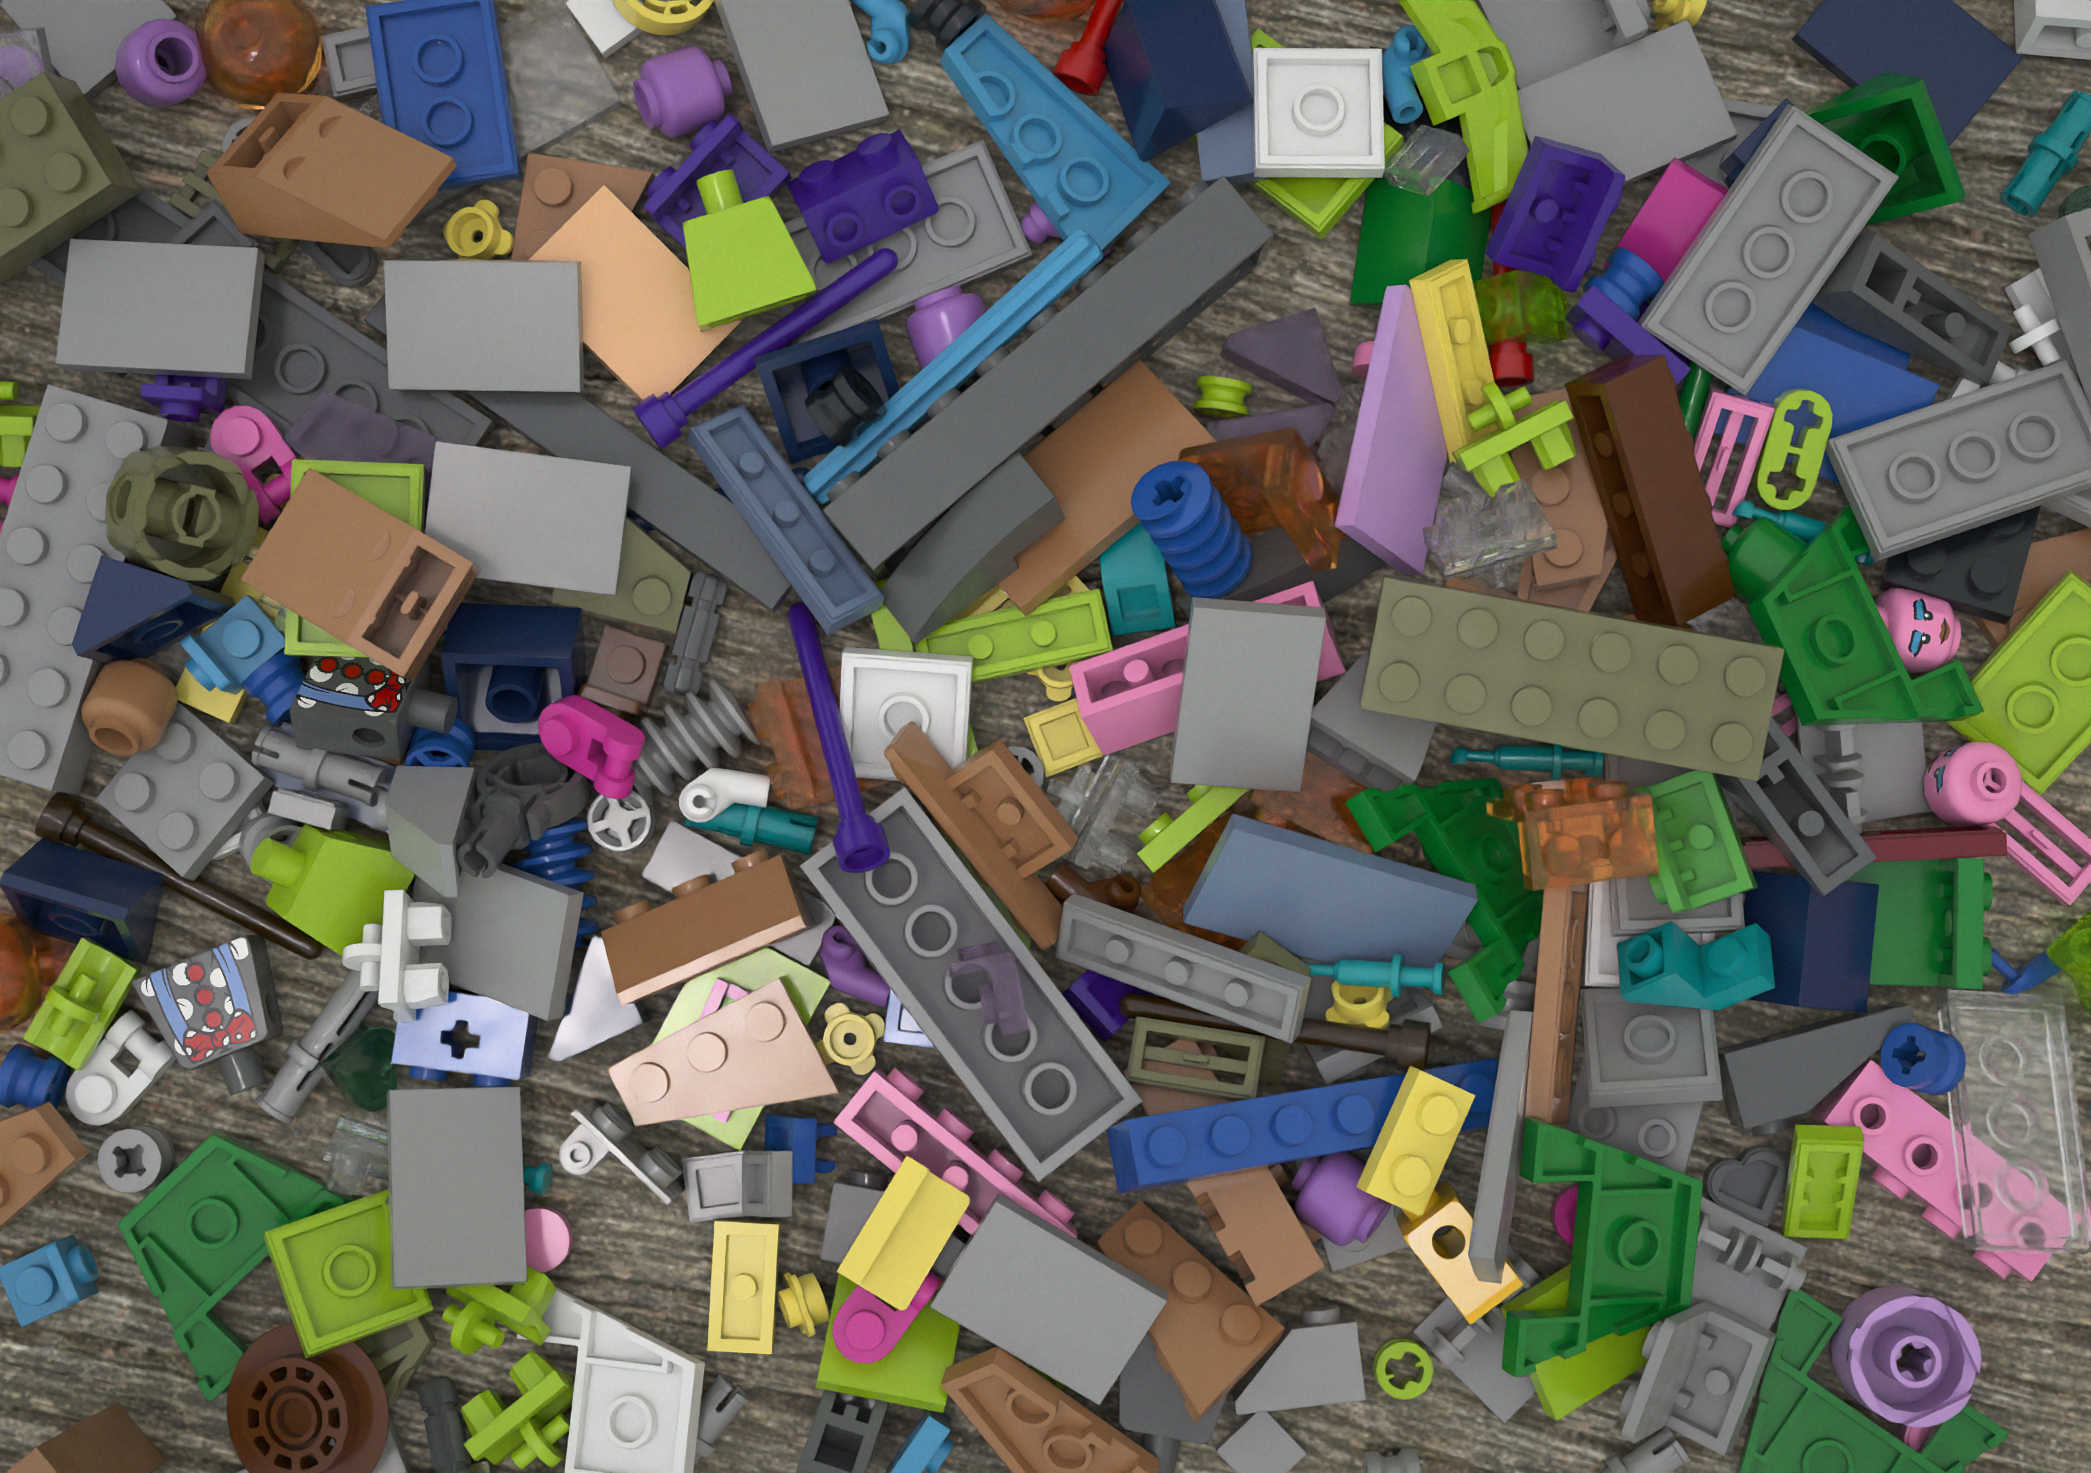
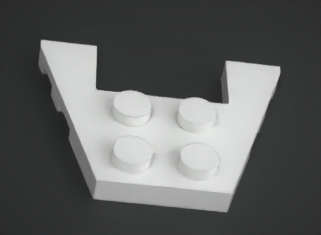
[517,1287,705,1473]

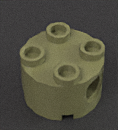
[105,446,259,581]

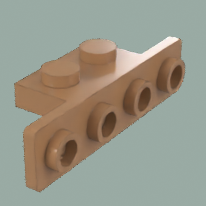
[884,721,1079,950]

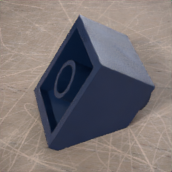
[441,603,586,751]

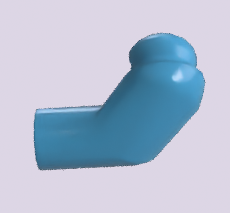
[850,0,910,64]
[1382,25,1431,124]

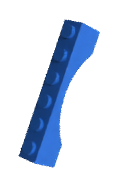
[1107,1058,1498,1194]

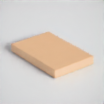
[529,185,742,402]

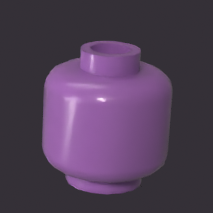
[115,18,209,108]
[633,45,732,139]
[905,285,987,378]
[1291,1152,1392,1246]

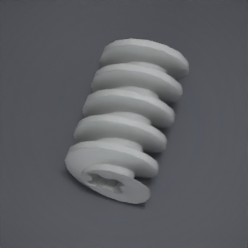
[631,678,762,807]

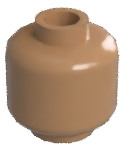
[81,658,178,756]

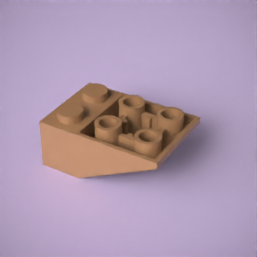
[206,93,457,249]
[240,468,481,681]

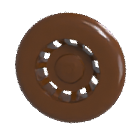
[227,1323,390,1473]

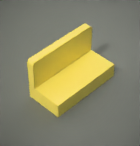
[837,1156,970,1310]

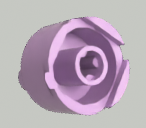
[1831,1286,1982,1428]

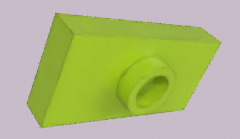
[1781,1124,1864,1239]

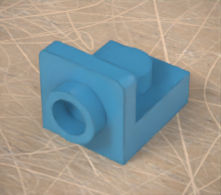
[180,595,285,695]
[0,1234,99,1328]
[886,1410,954,1473]

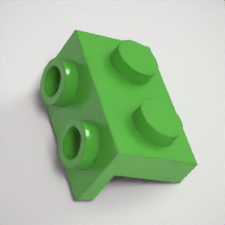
[1626,770,1758,913]

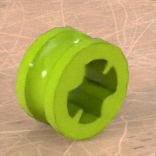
[1192,376,1253,419]
[1372,1337,1434,1400]

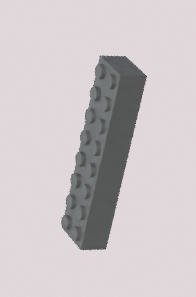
[823,175,1274,580]

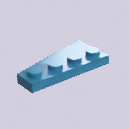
[940,13,1171,254]

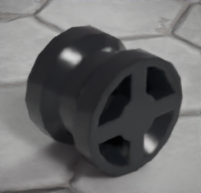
[907,0,987,53]
[805,365,887,447]

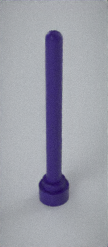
[632,248,898,450]
[788,602,890,873]

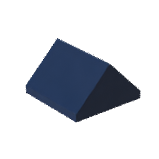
[1103,0,1254,162]
[754,319,899,464]
[72,555,236,663]
[0,839,164,965]
[1744,871,1879,1013]

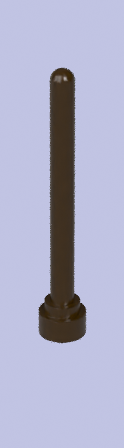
[35,792,324,960]
[1119,993,1431,1072]

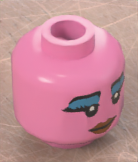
[1874,588,1961,675]
[1923,742,2022,827]

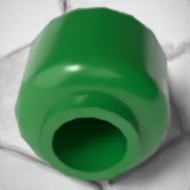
[1721,517,1808,604]

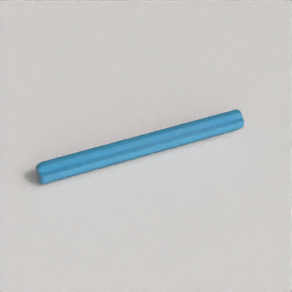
[803,229,1103,506]

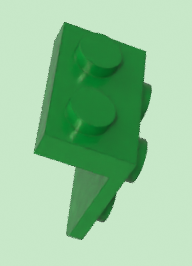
[1846,858,1993,989]

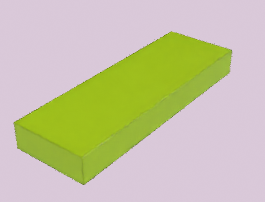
[914,588,1113,684]

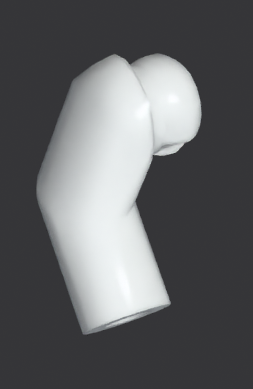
[679,768,771,822]

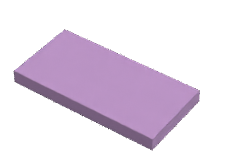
[1335,285,1448,575]

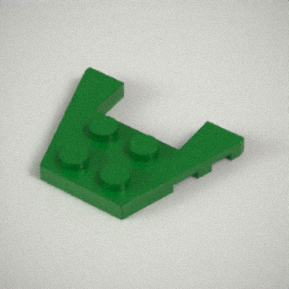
[1747,502,1984,726]
[1345,778,1556,1023]
[1501,1117,1703,1377]
[117,1130,357,1402]
[1736,1289,2009,1473]

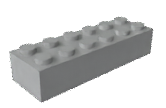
[0,384,193,794]
[799,787,1143,1182]

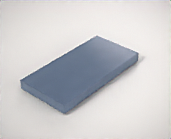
[1183,814,1478,991]

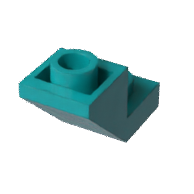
[1099,521,1176,636]
[1617,921,1775,1010]

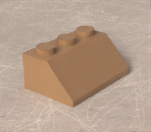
[601,848,816,1006]

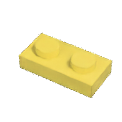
[1356,1066,1476,1217]
[707,1219,781,1354]

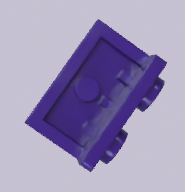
[644,113,792,252]
[786,129,939,263]
[1485,135,1625,293]
[1564,285,1691,386]

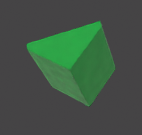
[1805,72,1966,226]
[1349,175,1491,310]

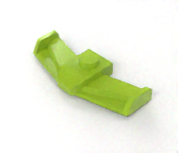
[1398,0,1528,214]

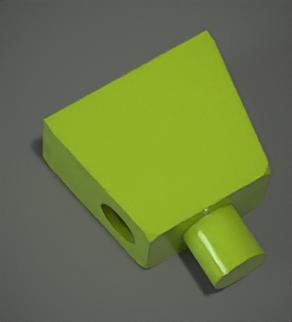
[683,169,817,332]
[250,823,415,956]

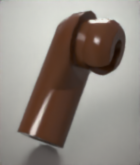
[1045,862,1141,913]

